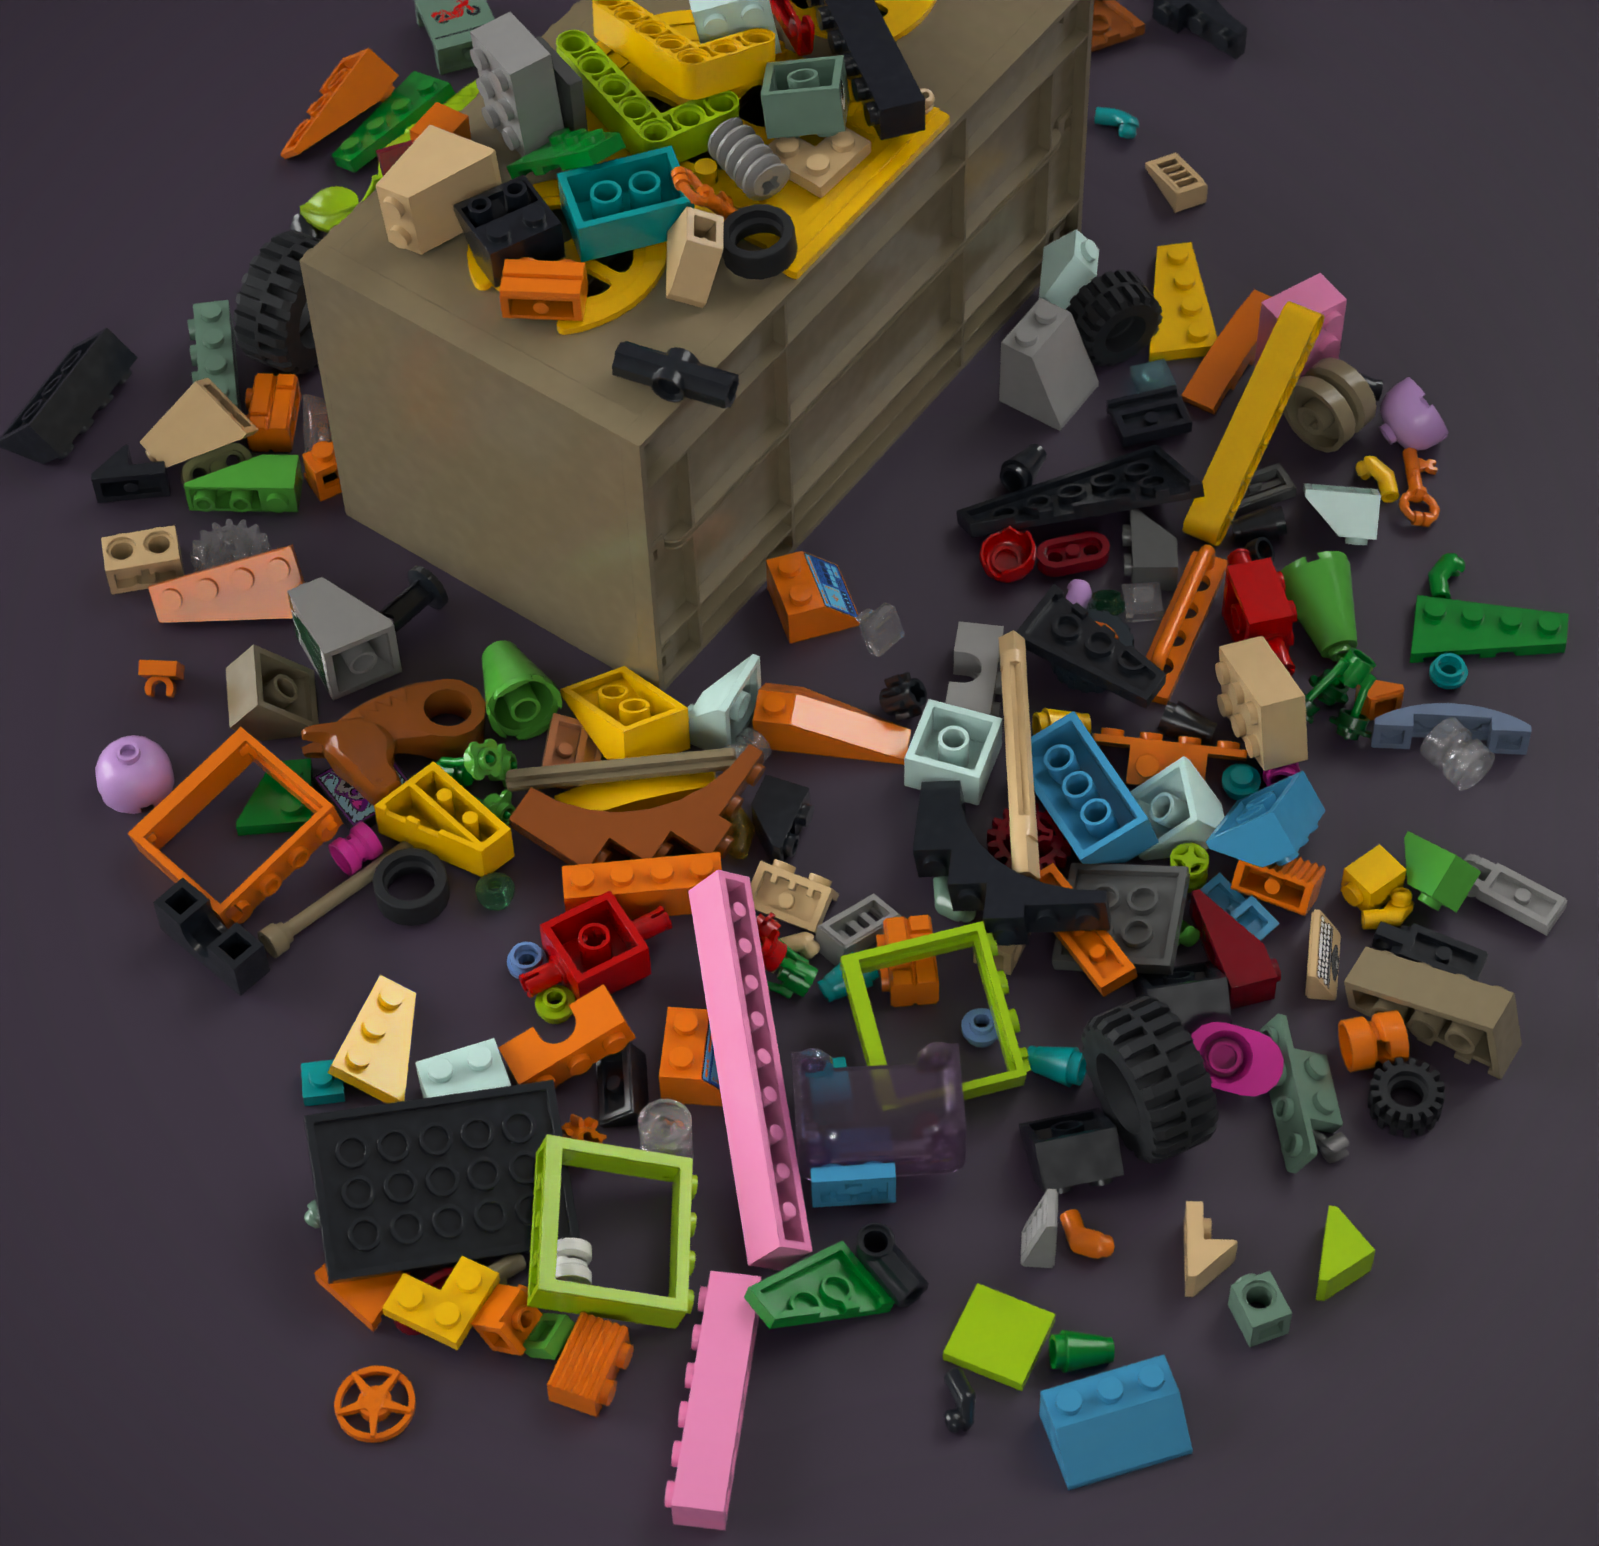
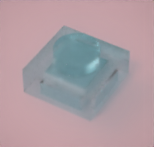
[1130,358,1177,393]

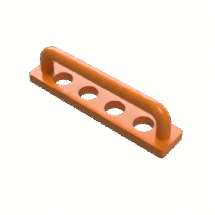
[1146,544,1228,705]

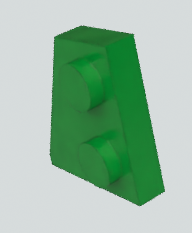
[236,758,313,836]

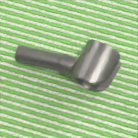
[1313,1129,1349,1163]

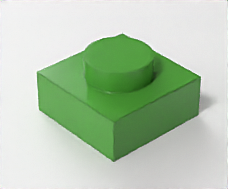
[523,1313,575,1360]

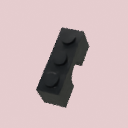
[153,878,270,996]

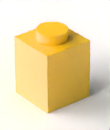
[1340,844,1407,911]

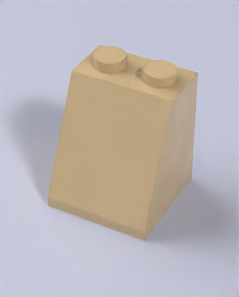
[375,125,502,255]

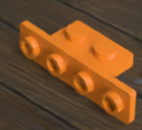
[1092,728,1247,786]

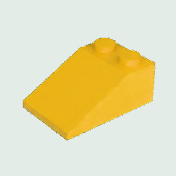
[560,666,690,760]

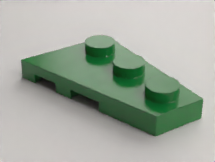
[506,127,626,179]
[744,1241,895,1329]

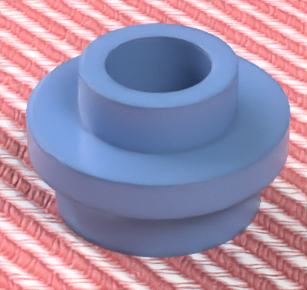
[507,942,547,979]
[961,1008,998,1048]

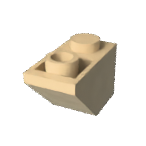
[666,206,724,308]

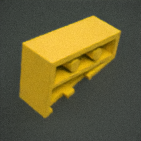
[374,761,515,879]

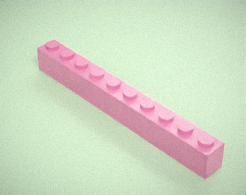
[688,870,812,1271]

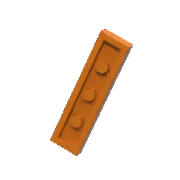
[1040,863,1138,997]

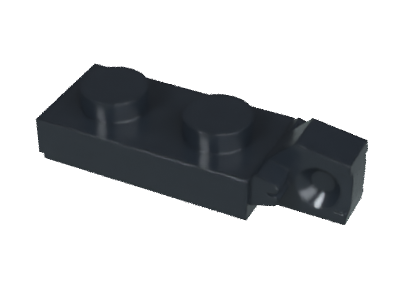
[1372,921,1489,981]

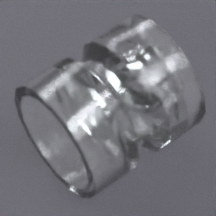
[1420,717,1495,791]
[638,1099,694,1158]

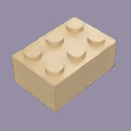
[1215,636,1308,771]

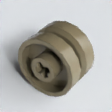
[1283,357,1377,453]

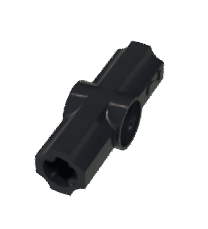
[612,341,739,409]

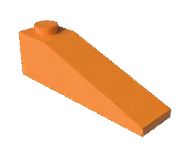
[280,48,399,159]
[752,683,911,765]

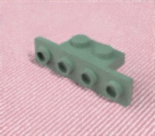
[1258,1014,1343,1173]

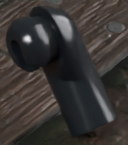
[944,1368,976,1433]

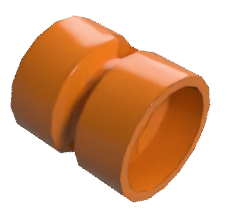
[1338,1010,1409,1073]

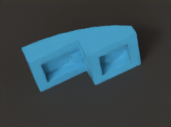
[1189,872,1280,941]

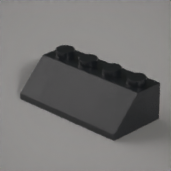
[0,328,138,464]

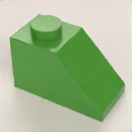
[1404,831,1481,913]

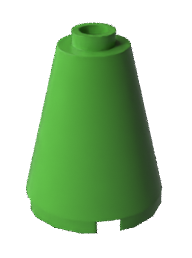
[1281,551,1358,661]
[482,640,563,740]

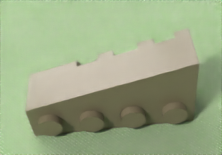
[1344,947,1522,1080]

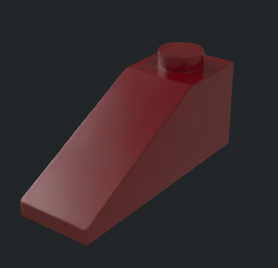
[1189,889,1281,1009]

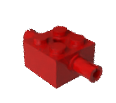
[1222,548,1297,676]
[519,891,672,1001]

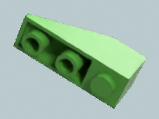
[184,454,303,513]

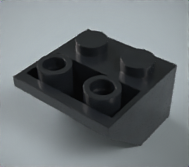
[453,174,566,288]

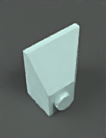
[1039,229,1099,310]
[1303,483,1381,545]
[688,654,761,750]
[1130,756,1224,860]

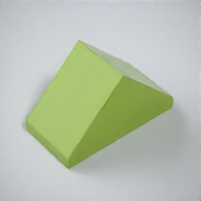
[1316,1205,1375,1301]

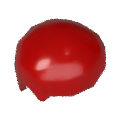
[979,526,1037,583]

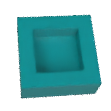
[301,1059,346,1106]

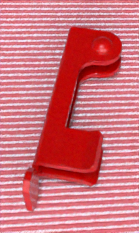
[769,0,815,56]

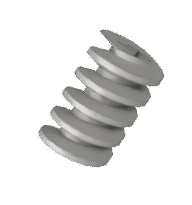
[707,117,790,201]

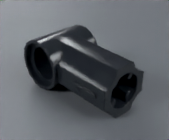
[855,1223,928,1308]

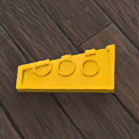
[1149,242,1217,363]

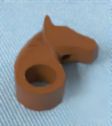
[301,678,486,806]

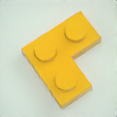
[382,1256,501,1350]

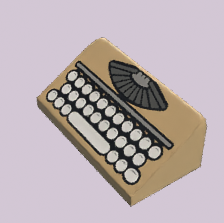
[1305,909,1341,1001]

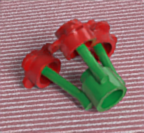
[756,912,818,999]

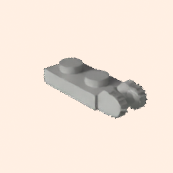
[1464,854,1568,936]

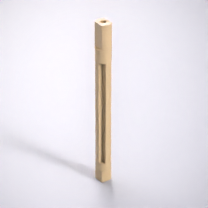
[999,630,1040,881]

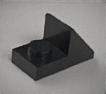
[91,444,170,503]

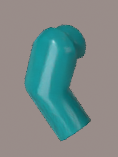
[1094,107,1139,139]

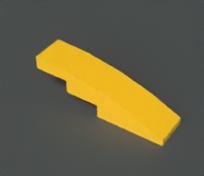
[554,772,717,812]

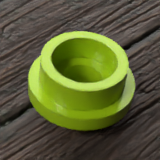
[535,985,575,1024]

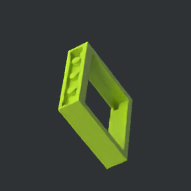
[840,921,1031,1121]
[527,1134,698,1329]

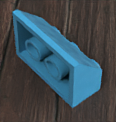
[1206,771,1326,868]
[1039,1355,1193,1491]

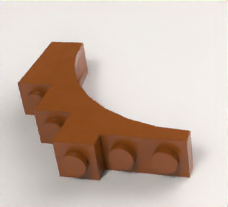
[509,744,766,865]

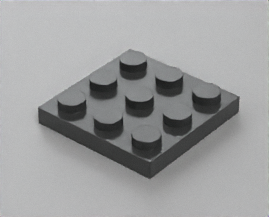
[1051,863,1190,975]

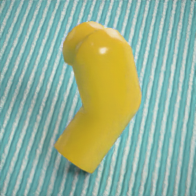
[1355,456,1399,503]

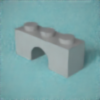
[945,621,1004,717]

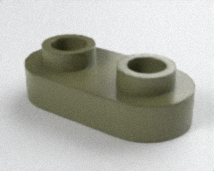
[180,443,252,485]

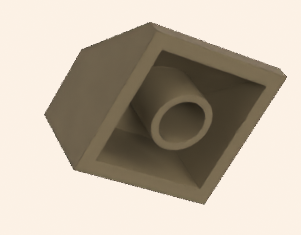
[226,644,319,741]

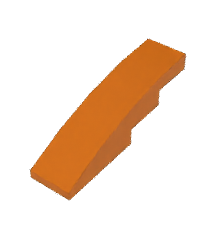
[1181,289,1271,415]

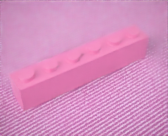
[665,1271,761,1530]

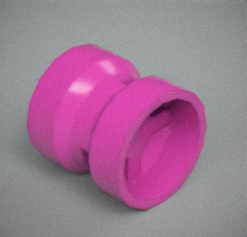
[328,822,384,876]

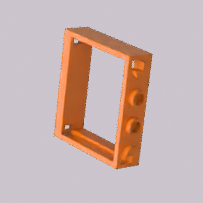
[127,727,344,929]

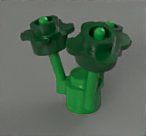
[1302,648,1377,740]

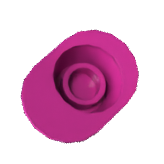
[1191,1022,1284,1097]

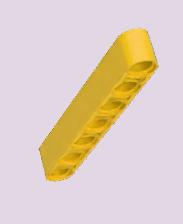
[1182,301,1324,546]

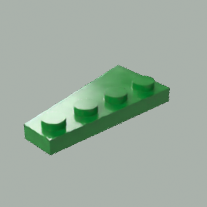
[332,71,455,173]
[1409,595,1569,663]

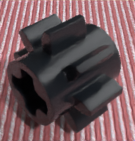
[879,672,927,722]

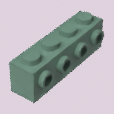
[188,300,242,412]

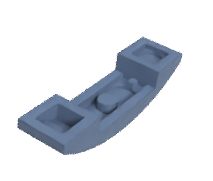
[1371,703,1531,755]

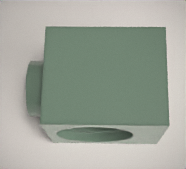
[1228,1271,1292,1347]

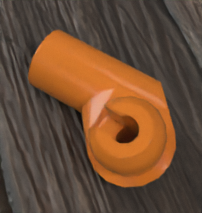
[1060,1209,1115,1259]

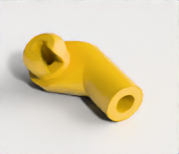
[1361,887,1414,930]

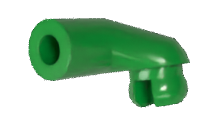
[1428,553,1465,599]

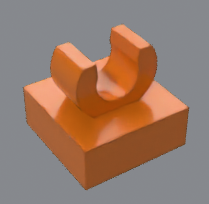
[138,660,185,698]

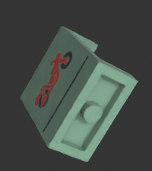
[414,0,494,75]

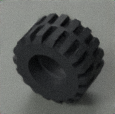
[1066,269,1162,367]

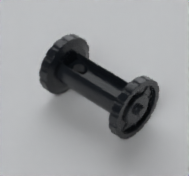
[379,565,448,645]

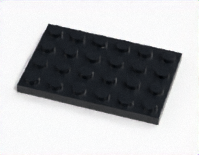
[303,1080,580,1284]

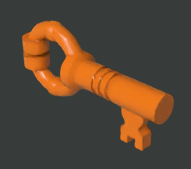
[671,166,737,220]
[1399,447,1440,527]

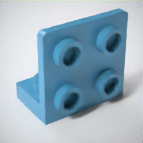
[808,1126,896,1208]

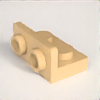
[751,859,839,934]

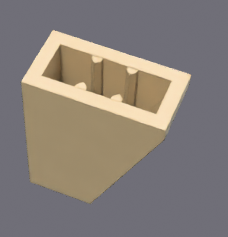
[139,378,259,468]

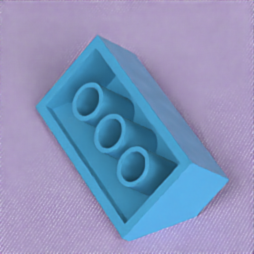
[1031,711,1159,864]

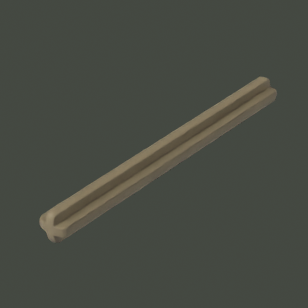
[505,747,737,792]

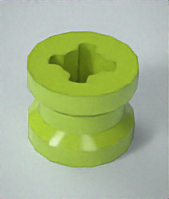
[1170,843,1209,893]

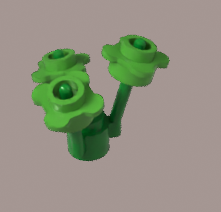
[436,738,517,825]

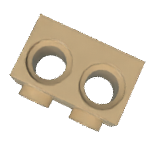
[101,525,184,595]

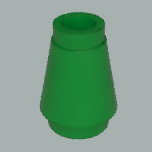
[1049,1330,1115,1373]

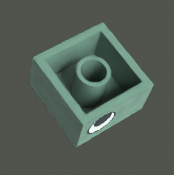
[761,55,850,139]

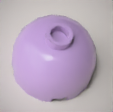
[1379,377,1448,451]
[95,735,175,814]

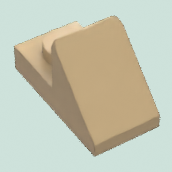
[1184,1201,1238,1297]

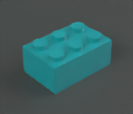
[557,146,694,262]

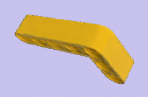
[592,0,776,100]

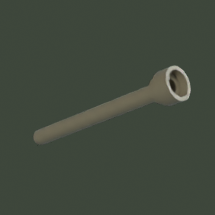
[257,841,414,958]

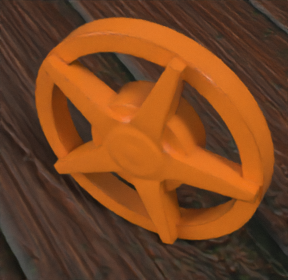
[334,1366,416,1443]

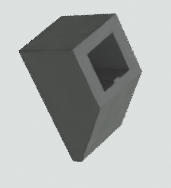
[1122,509,1178,591]

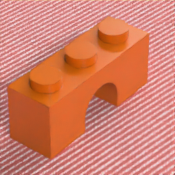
[498,984,636,1089]

